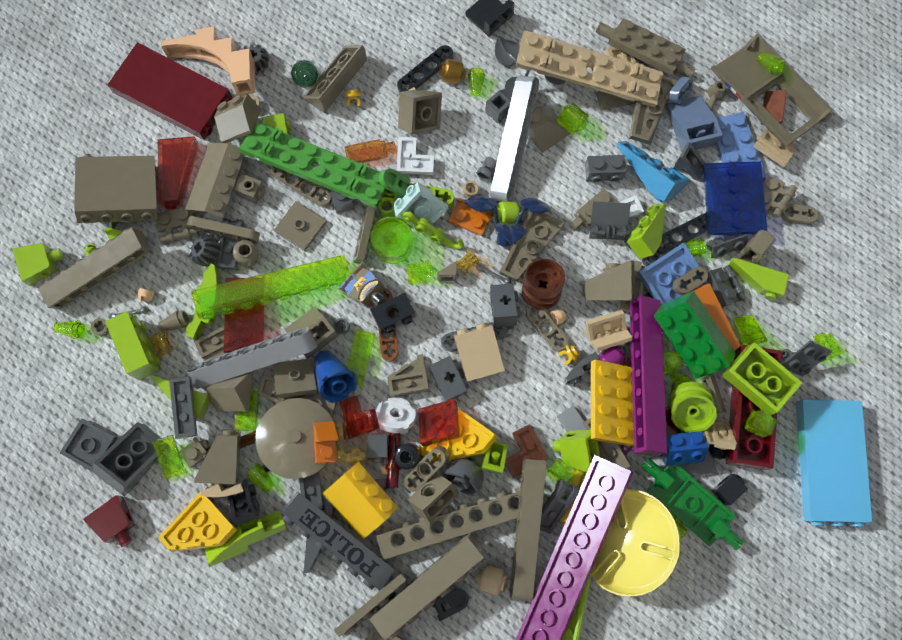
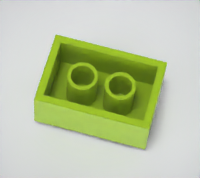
[105,311,161,380]
[722,342,802,416]

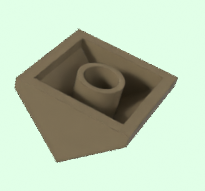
[206,372,253,412]

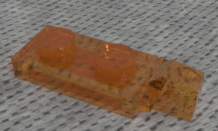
[344,139,397,163]

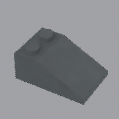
[93,422,168,497]

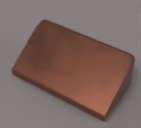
[760,90,787,125]

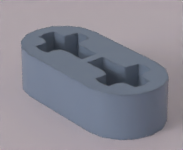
[669,77,693,104]

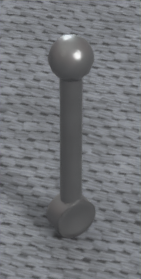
[476,263,512,284]
[108,306,148,319]

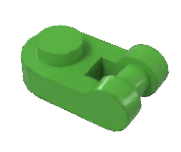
[379,169,411,198]

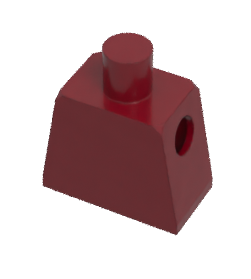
[83,495,135,548]

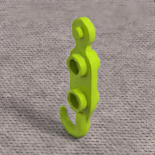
[402,212,464,249]

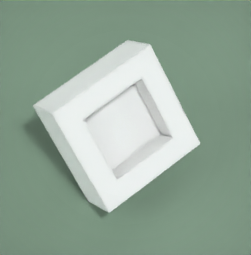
[619,196,644,219]

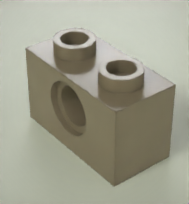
[408,473,458,523]

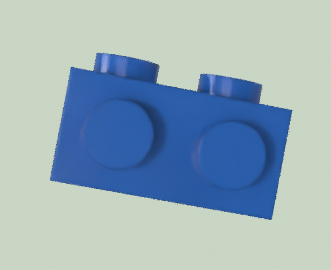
[661,431,709,466]

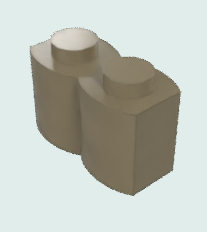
[738,230,775,264]

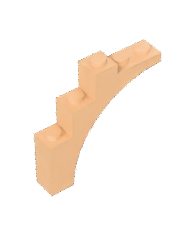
[161,26,256,96]

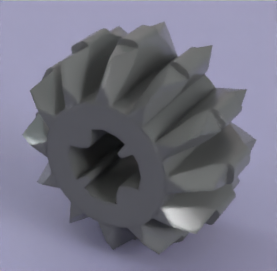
[244,44,270,75]
[189,234,221,267]

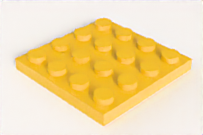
[591,360,634,447]

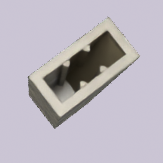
[582,261,635,300]
[194,429,241,484]

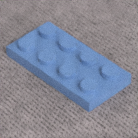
[716,112,767,187]

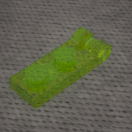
[347,330,375,386]

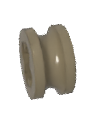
[91,318,109,336]

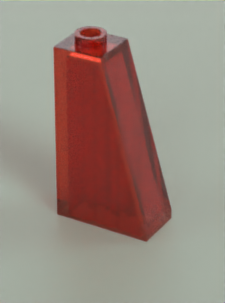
[157,136,199,210]

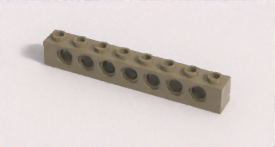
[376,487,520,560]

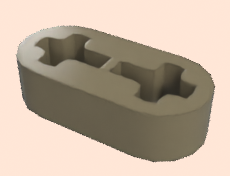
[781,204,818,225]
[673,267,708,295]

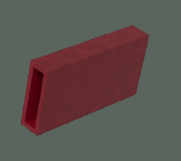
[107,42,232,140]

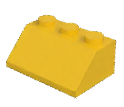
[322,461,398,540]

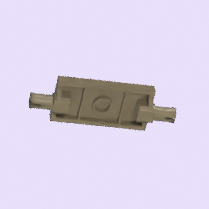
[596,18,696,78]

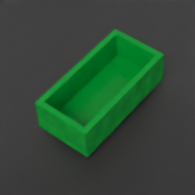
[654,290,736,379]

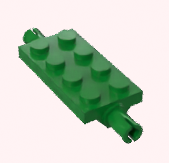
[641,458,744,550]

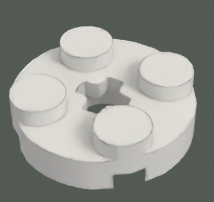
[376,397,416,434]

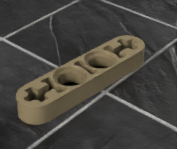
[270,166,332,207]
[186,216,260,244]

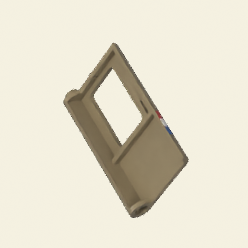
[711,33,833,147]

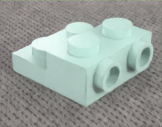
[394,182,448,228]

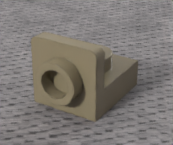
[179,436,210,468]

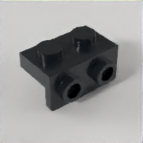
[228,478,260,527]

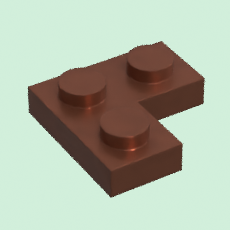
[505,424,548,478]

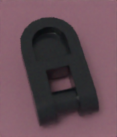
[432,588,469,621]

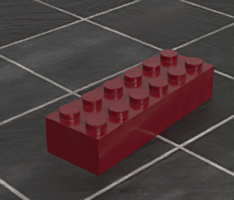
[726,345,782,470]

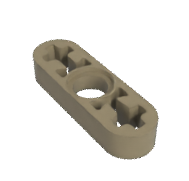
[526,306,568,352]
[404,446,449,492]

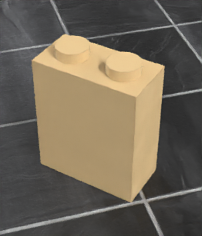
[453,322,505,382]

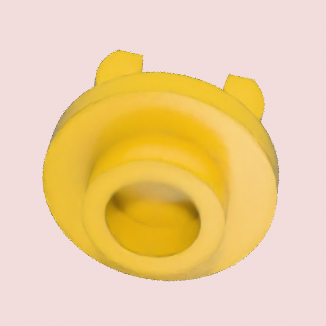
[344,89,362,107]
[558,344,580,365]

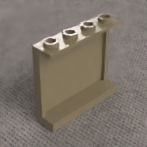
[74,155,158,224]

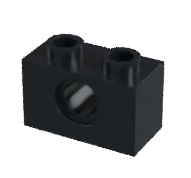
[370,293,416,334]

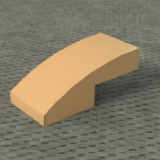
[200,480,245,497]

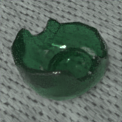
[291,60,318,88]

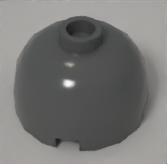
[443,458,484,496]

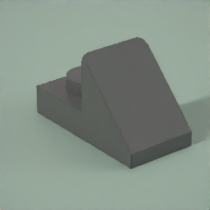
[673,142,707,180]

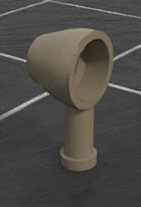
[707,81,727,112]

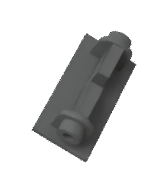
[706,231,748,259]

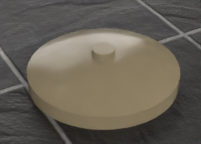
[256,398,337,479]

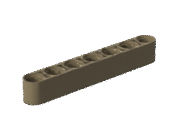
[510,459,546,602]

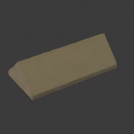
[302,45,367,113]

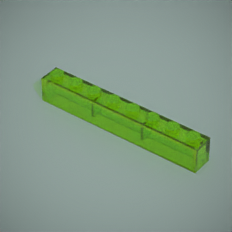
[191,255,350,319]

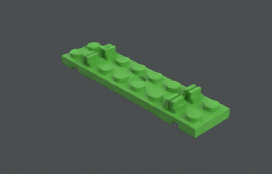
[239,122,386,209]

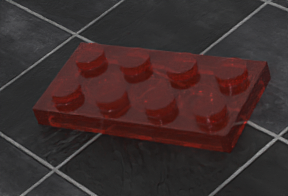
[223,278,265,353]

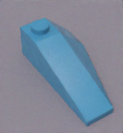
[616,141,690,202]

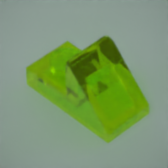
[733,315,767,346]

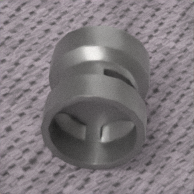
[476,157,497,183]

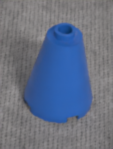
[314,350,358,403]

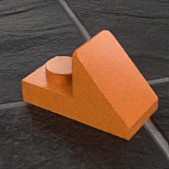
[313,421,338,464]

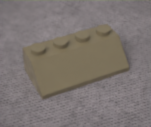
[185,143,245,223]

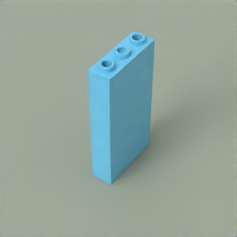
[796,399,872,527]

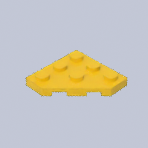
[419,405,498,462]
[158,493,238,552]

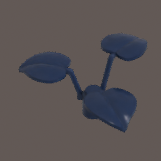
[464,196,552,247]

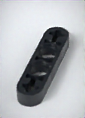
[397,45,453,93]
[656,212,718,254]

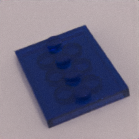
[703,161,767,236]

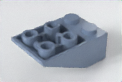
[665,96,723,152]

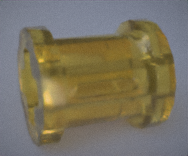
[455,250,480,275]
[150,331,174,356]

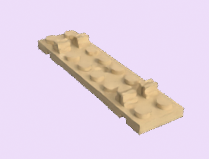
[515,30,663,107]

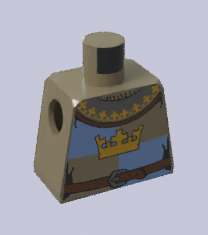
[338,262,386,308]

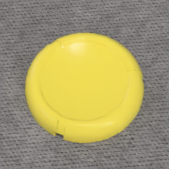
[591,489,681,596]

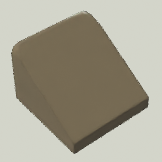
[437,262,456,281]

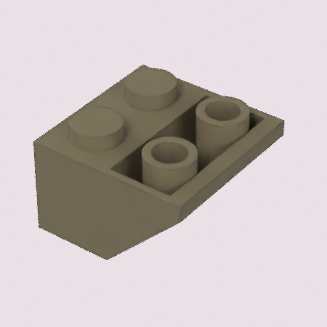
[284,307,338,359]

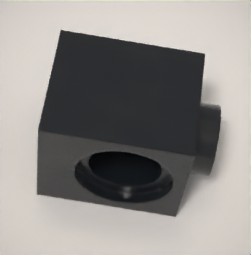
[712,474,748,506]

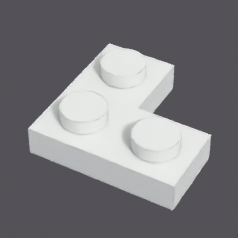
[396,137,434,175]

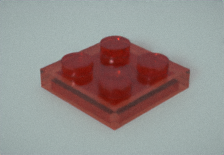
[418,399,460,447]

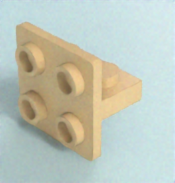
[583,310,633,351]

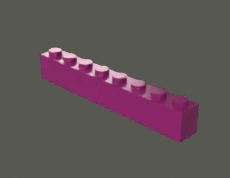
[630,296,667,457]

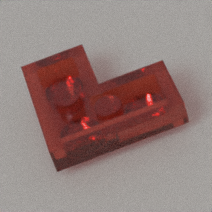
[340,396,380,439]

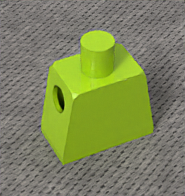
[12,243,64,286]
[553,430,600,472]

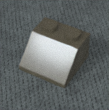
[398,90,442,134]
[214,93,261,143]

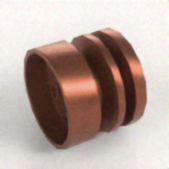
[522,258,565,310]

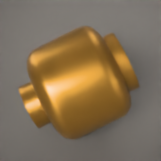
[439,59,466,84]

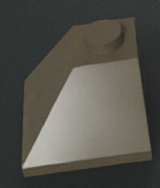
[528,106,571,153]

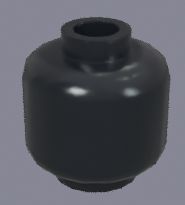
[394,443,422,470]

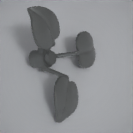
[495,36,566,99]

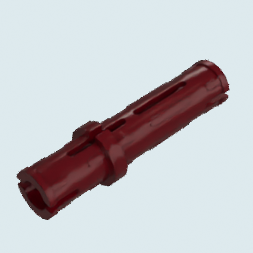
[385,433,401,488]

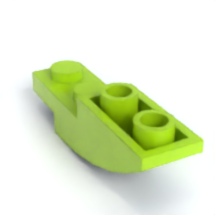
[186,263,221,341]
[204,510,286,567]

